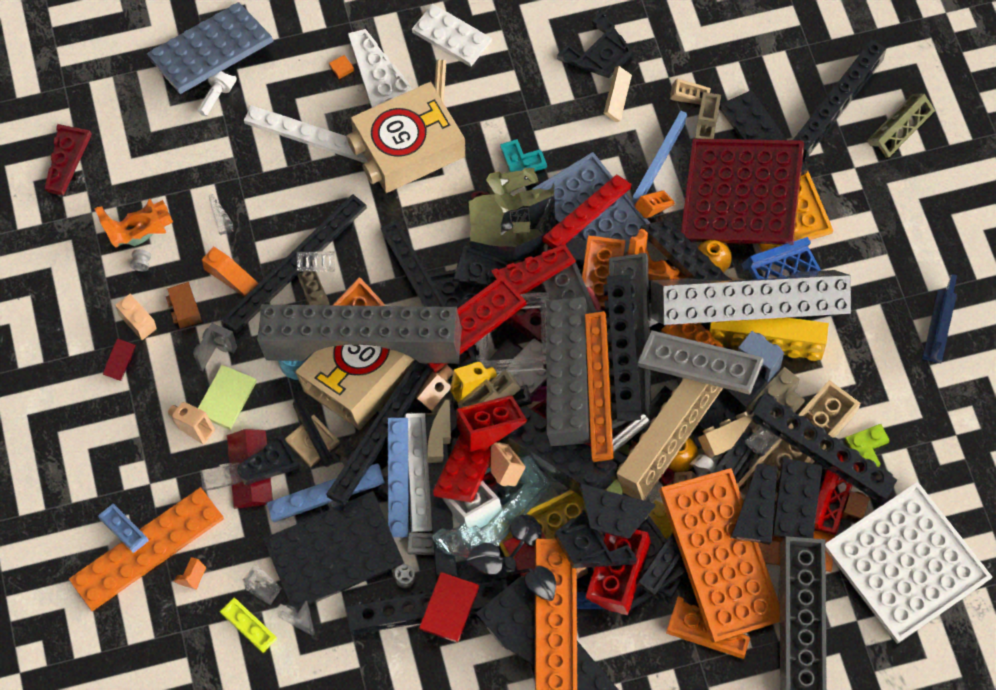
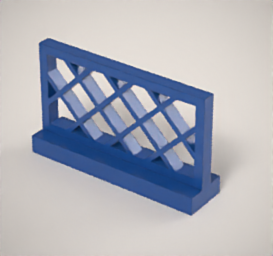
[741,237,821,280]

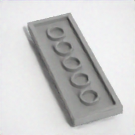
[638,331,763,394]

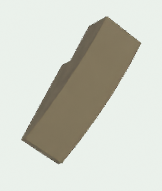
[695,92,721,139]
[458,369,521,408]
[427,400,451,463]

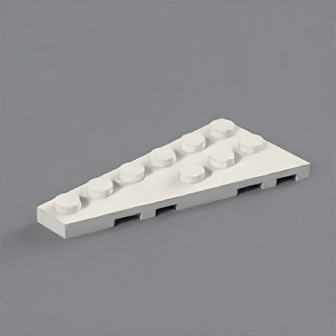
[348,29,413,108]

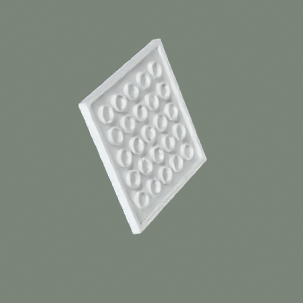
[825,482,992,644]

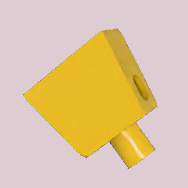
[450,362,497,403]

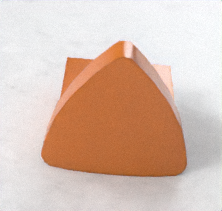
[173,557,206,590]

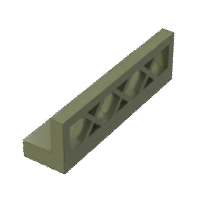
[867,94,935,158]

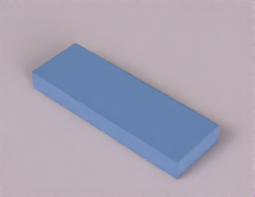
[98,504,149,553]

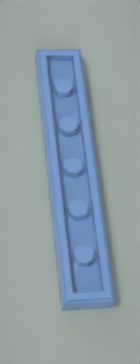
[632,111,687,204]

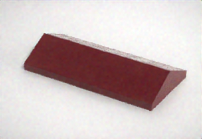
[227,429,273,509]

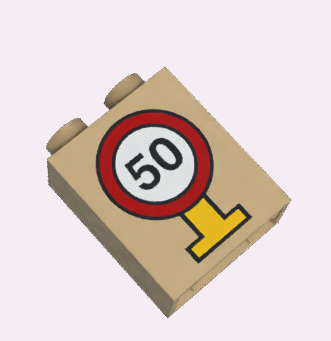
[346,82,465,193]
[295,345,415,430]

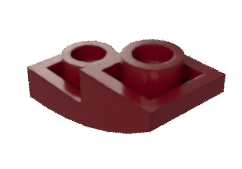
[103,339,136,381]

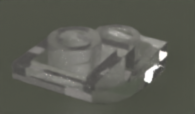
[200,462,242,491]

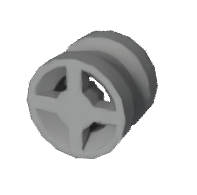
[130,249,151,271]
[395,564,415,588]

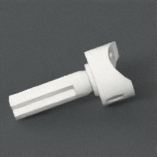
[197,71,236,116]
[690,451,726,477]

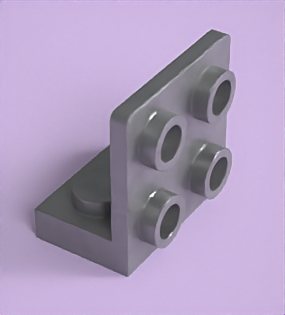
[193,323,237,371]

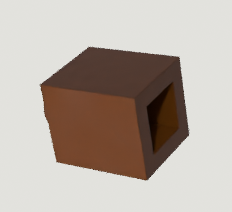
[842,491,870,523]

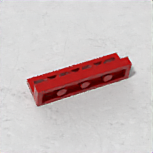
[814,453,859,535]

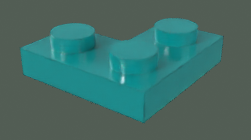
[500,139,547,172]

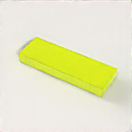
[220,598,277,653]

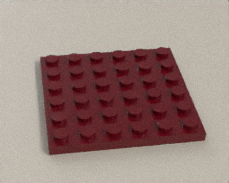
[681,139,804,245]

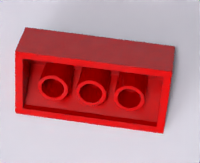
[586,530,651,615]

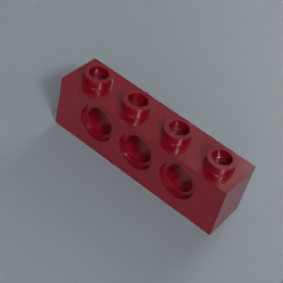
[505,302,547,347]

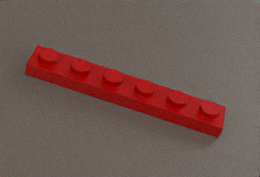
[543,174,631,249]

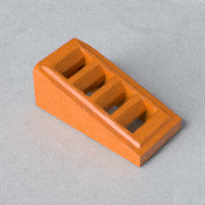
[635,190,675,218]

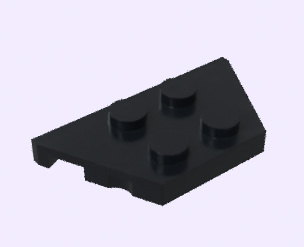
[579,484,655,539]

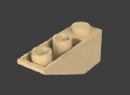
[698,412,752,458]

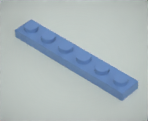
[388,418,409,537]
[267,463,385,523]

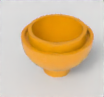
[697,240,732,273]
[668,437,698,472]

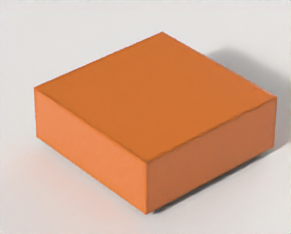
[329,55,354,79]

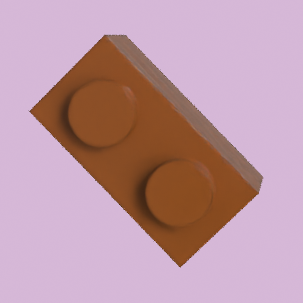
[165,282,202,329]

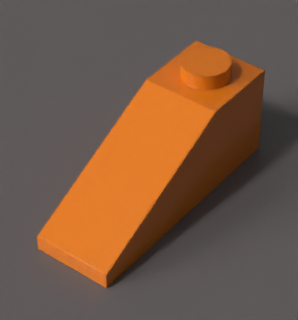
[202,246,259,297]

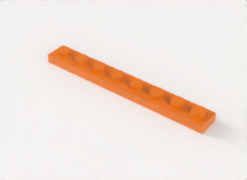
[585,311,613,462]

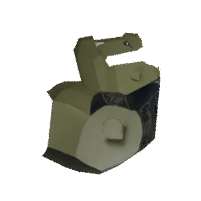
[469,168,555,262]

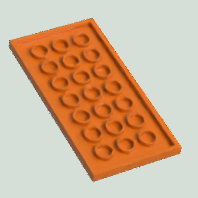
[658,468,780,643]

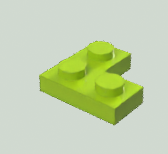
[845,424,889,467]

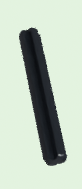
[293,399,334,467]

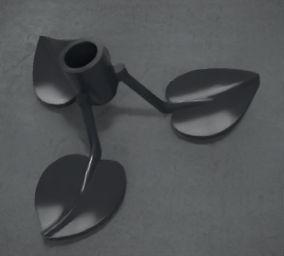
[466,514,556,601]

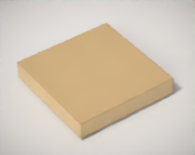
[285,415,340,468]

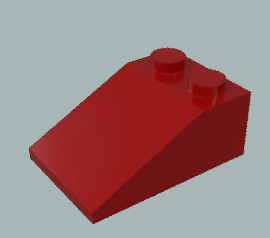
[457,395,527,451]

